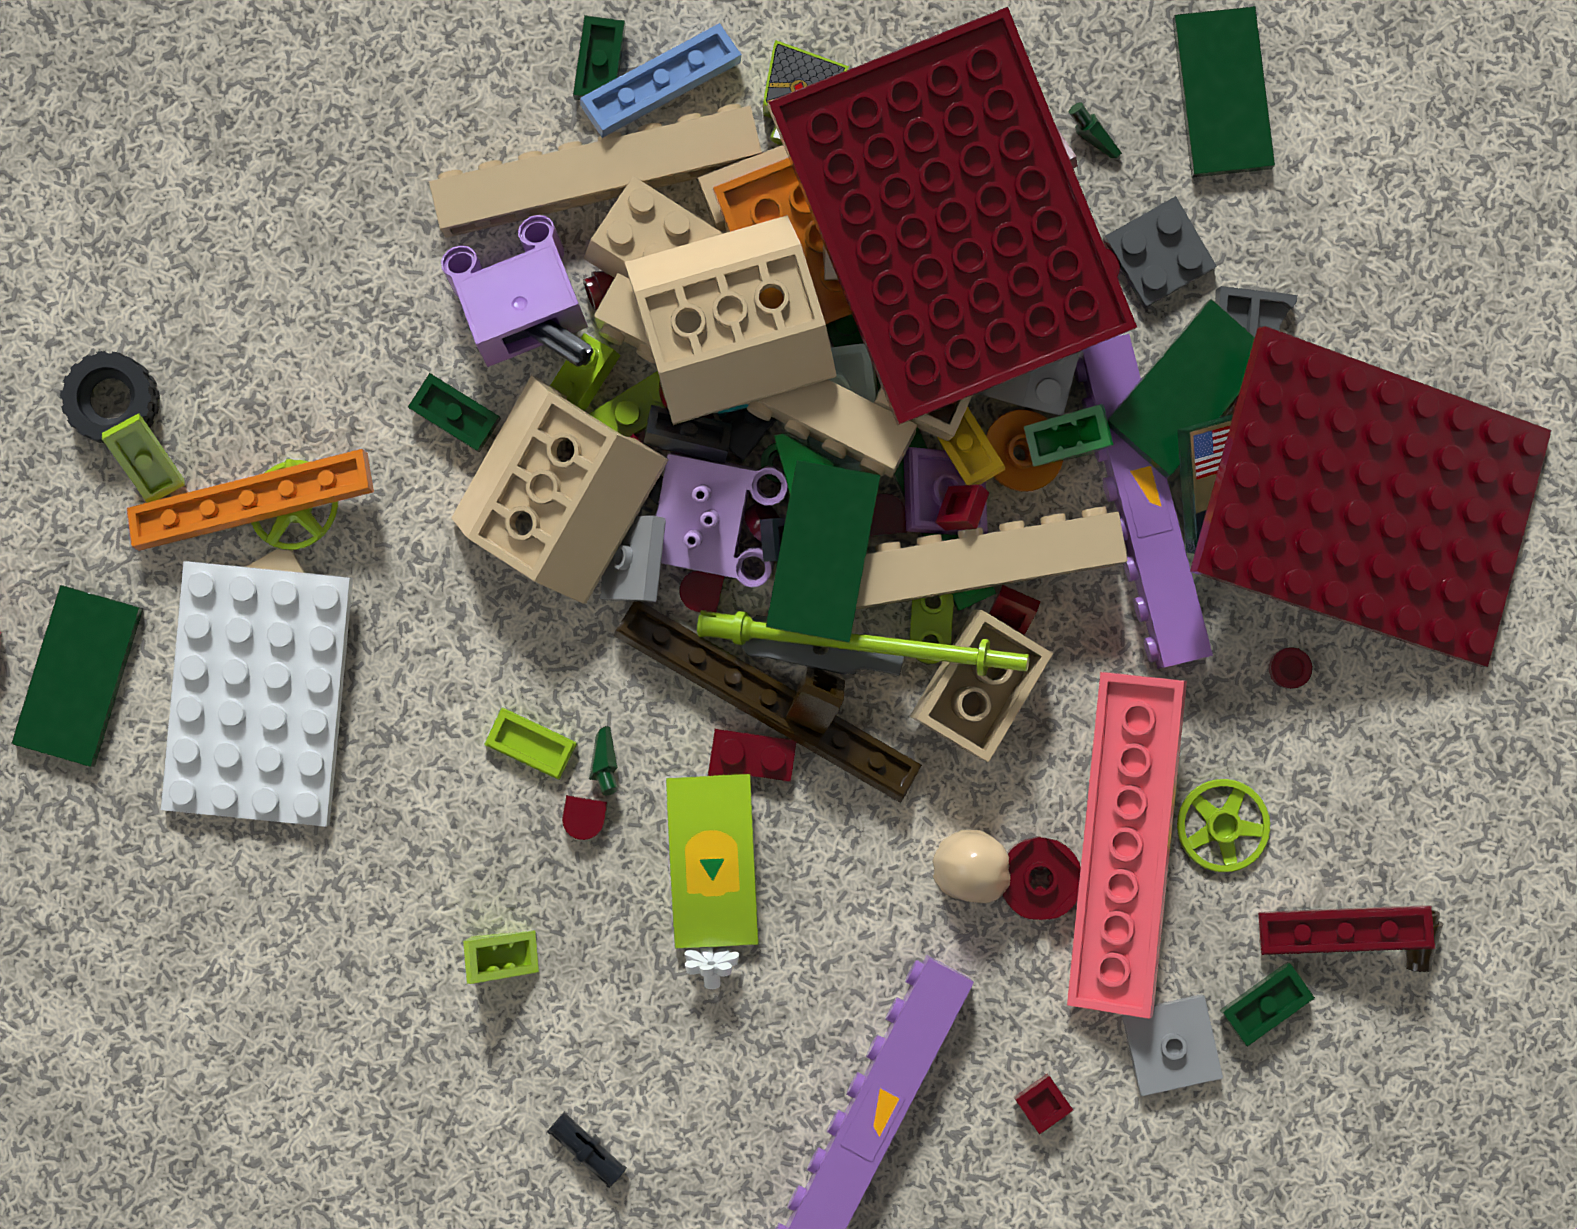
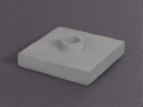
[600,516,666,602]
[1121,994,1223,1096]

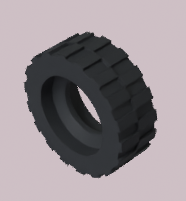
[60,351,160,443]

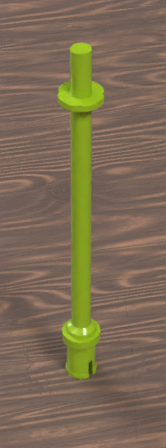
[697,610,1029,676]

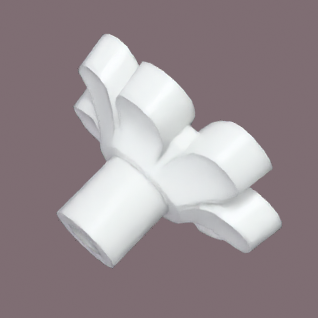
[685,947,739,989]

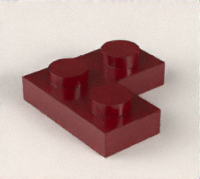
[708,729,797,782]

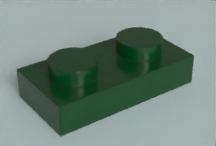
[573,15,626,100]
[408,373,501,453]
[1220,962,1315,1047]

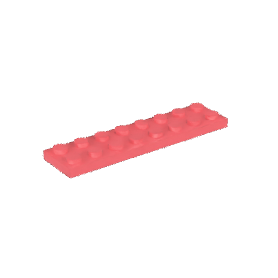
[1067,672,1187,1019]

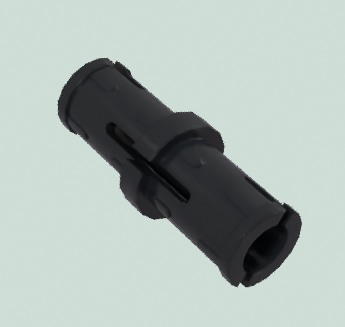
[547,1111,627,1188]

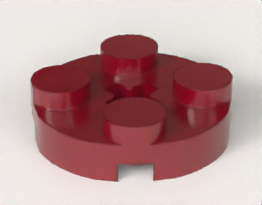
[1002,836,1081,921]

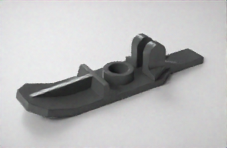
[741,615,904,676]

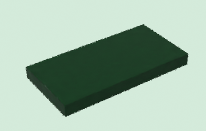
[1172,6,1275,178]
[1107,299,1255,478]
[766,460,880,643]
[11,585,143,767]

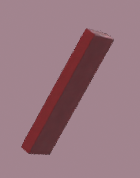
[1258,905,1435,955]

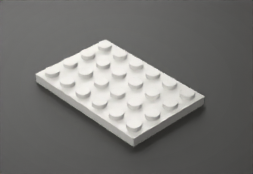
[161,561,353,827]

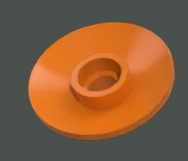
[986,410,1063,492]

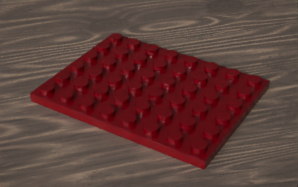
[767,7,1137,426]
[1190,326,1552,667]

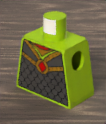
[763,40,849,146]

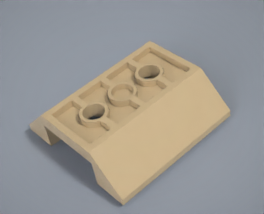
[625,215,837,425]
[451,375,668,604]

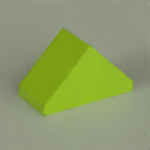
[463,930,539,984]

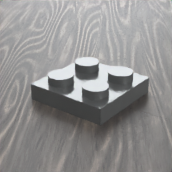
[1103,196,1217,309]

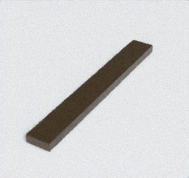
[614,601,922,803]

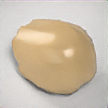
[932,830,1010,903]

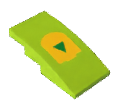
[666,774,758,949]

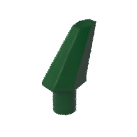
[1068,102,1122,158]
[589,726,618,796]

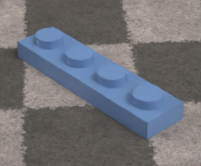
[580,23,742,138]

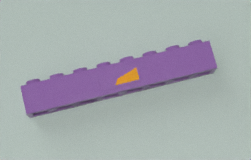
[1074,334,1213,669]
[775,955,974,1229]

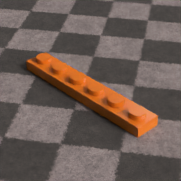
[127,449,374,551]

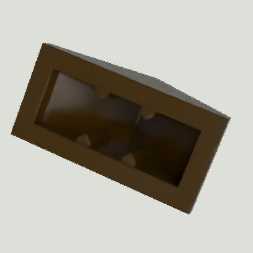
[786,667,845,734]

